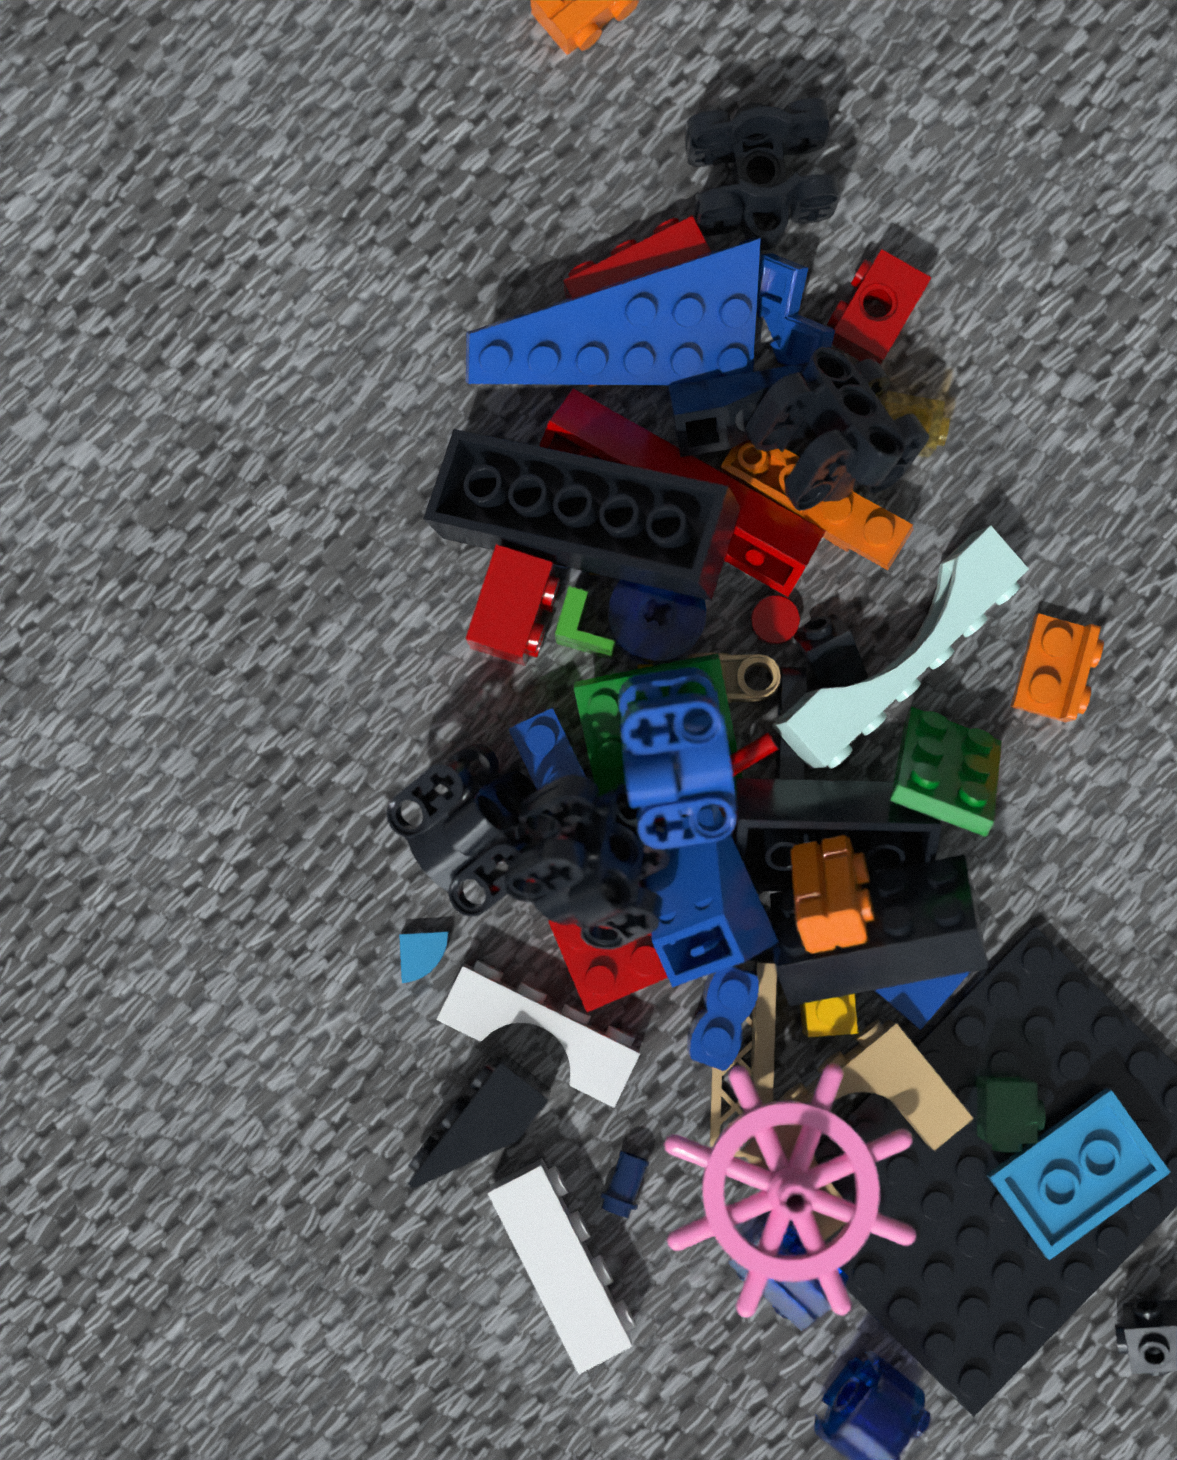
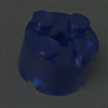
[608,580,706,665]
[814,1351,931,1460]

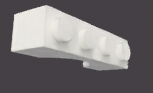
[437,960,640,1107]

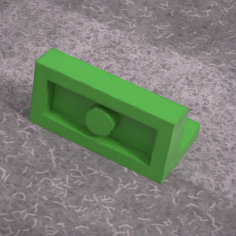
[555,586,615,660]

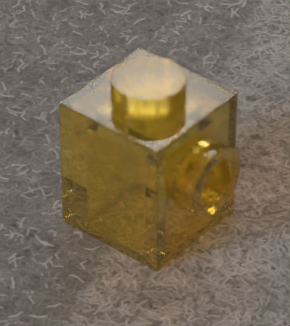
[881,391,950,458]

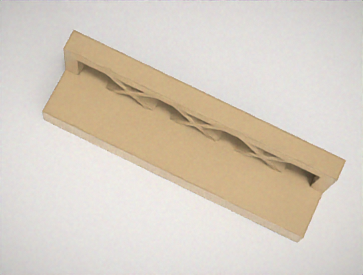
[710,960,777,1157]

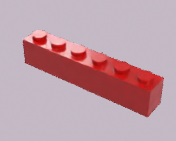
[539,388,826,597]

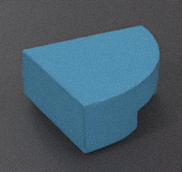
[399,931,449,983]

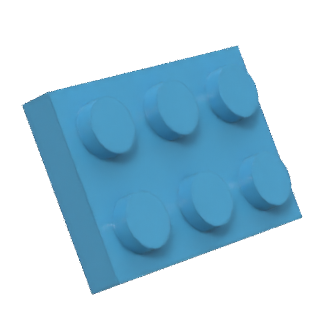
[986,1088,1170,1260]

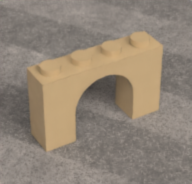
[739,1020,973,1241]

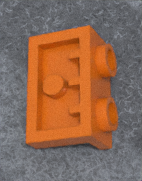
[1010,613,1104,722]

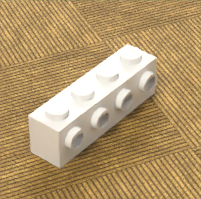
[488,1158,636,1374]

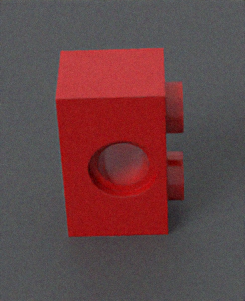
[827,249,932,366]

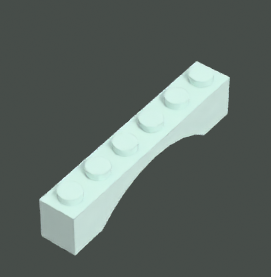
[772,526,1029,769]

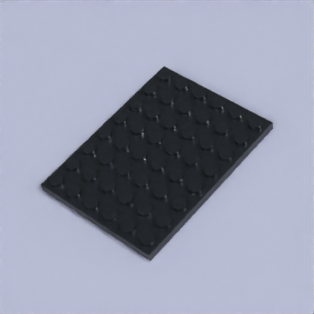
[768,926,1177,1417]

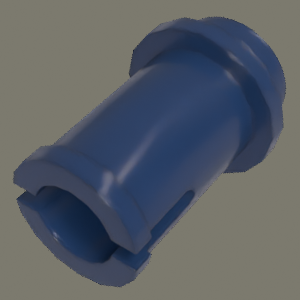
[600,1151,650,1218]

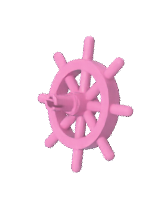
[664,1063,916,1317]

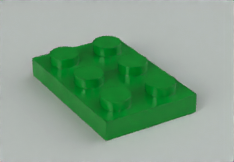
[891,706,1002,837]

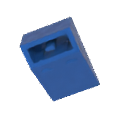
[646,804,779,987]

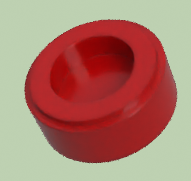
[750,595,800,645]

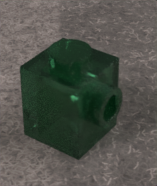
[977,1076,1045,1152]

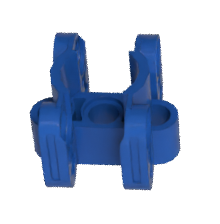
[618,667,737,849]

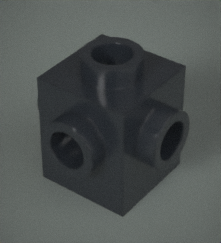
[1115,1298,1177,1376]

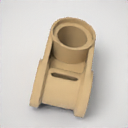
[687,653,781,704]

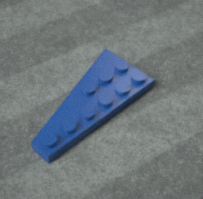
[466,237,761,385]

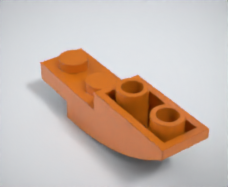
[720,440,913,570]

